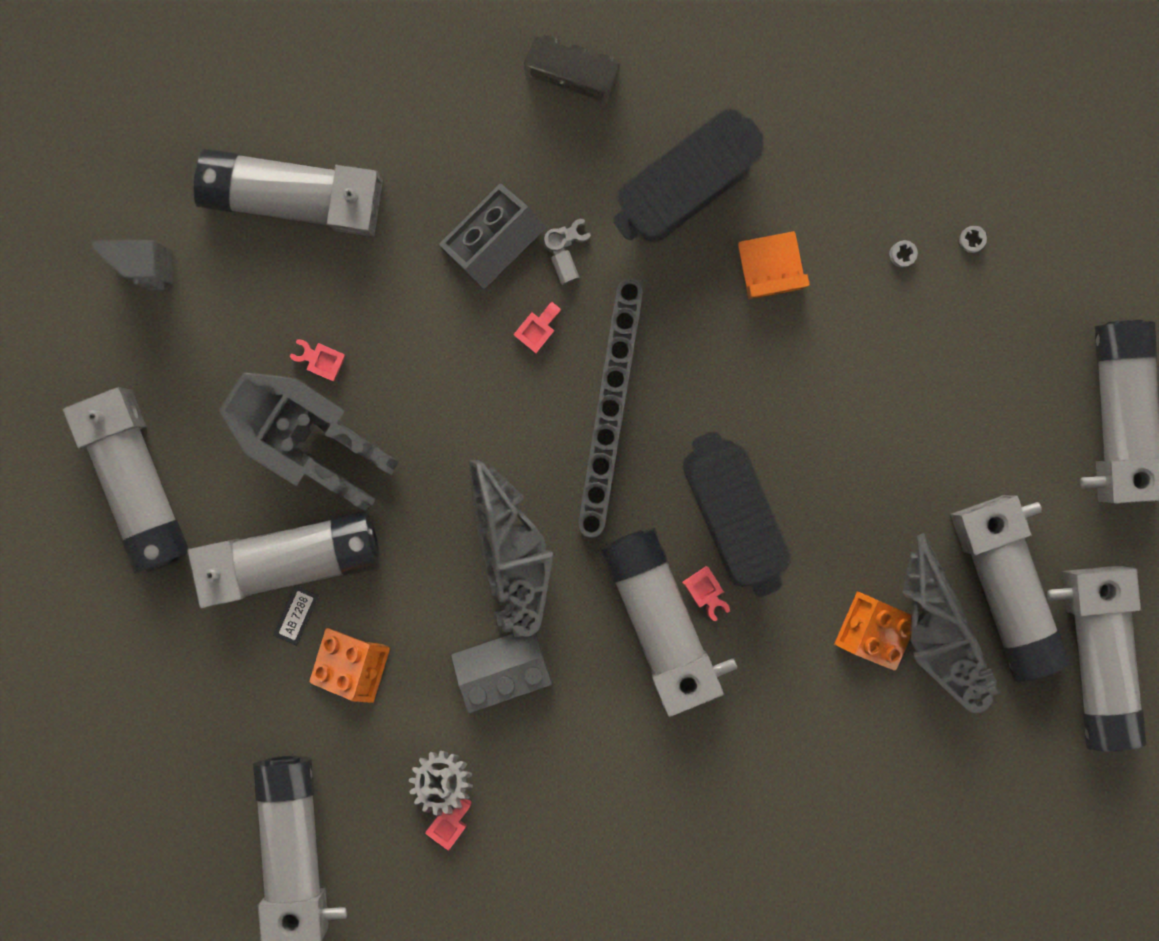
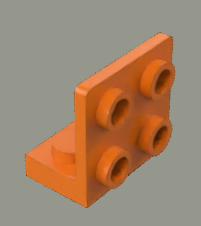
[738,231,810,300]
[834,591,911,671]
[309,628,391,703]

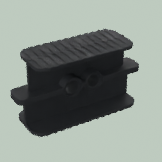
[614,109,764,242]
[683,431,790,597]

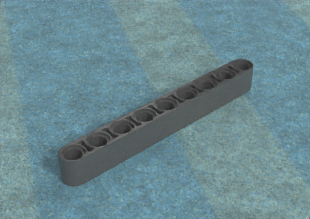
[578,279,643,537]

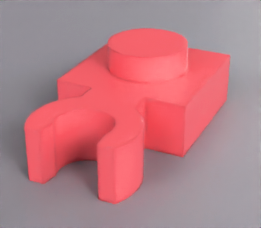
[290,339,346,382]
[682,566,730,621]

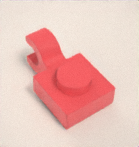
[513,302,561,353]
[425,799,472,851]

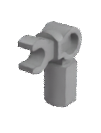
[543,219,591,285]

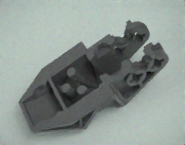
[219,373,399,511]
[469,459,553,638]
[902,533,1000,713]

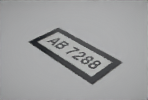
[273,585,319,646]

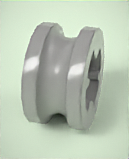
[959,226,987,253]
[889,240,918,268]

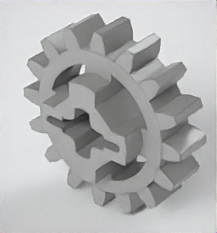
[409,751,473,816]

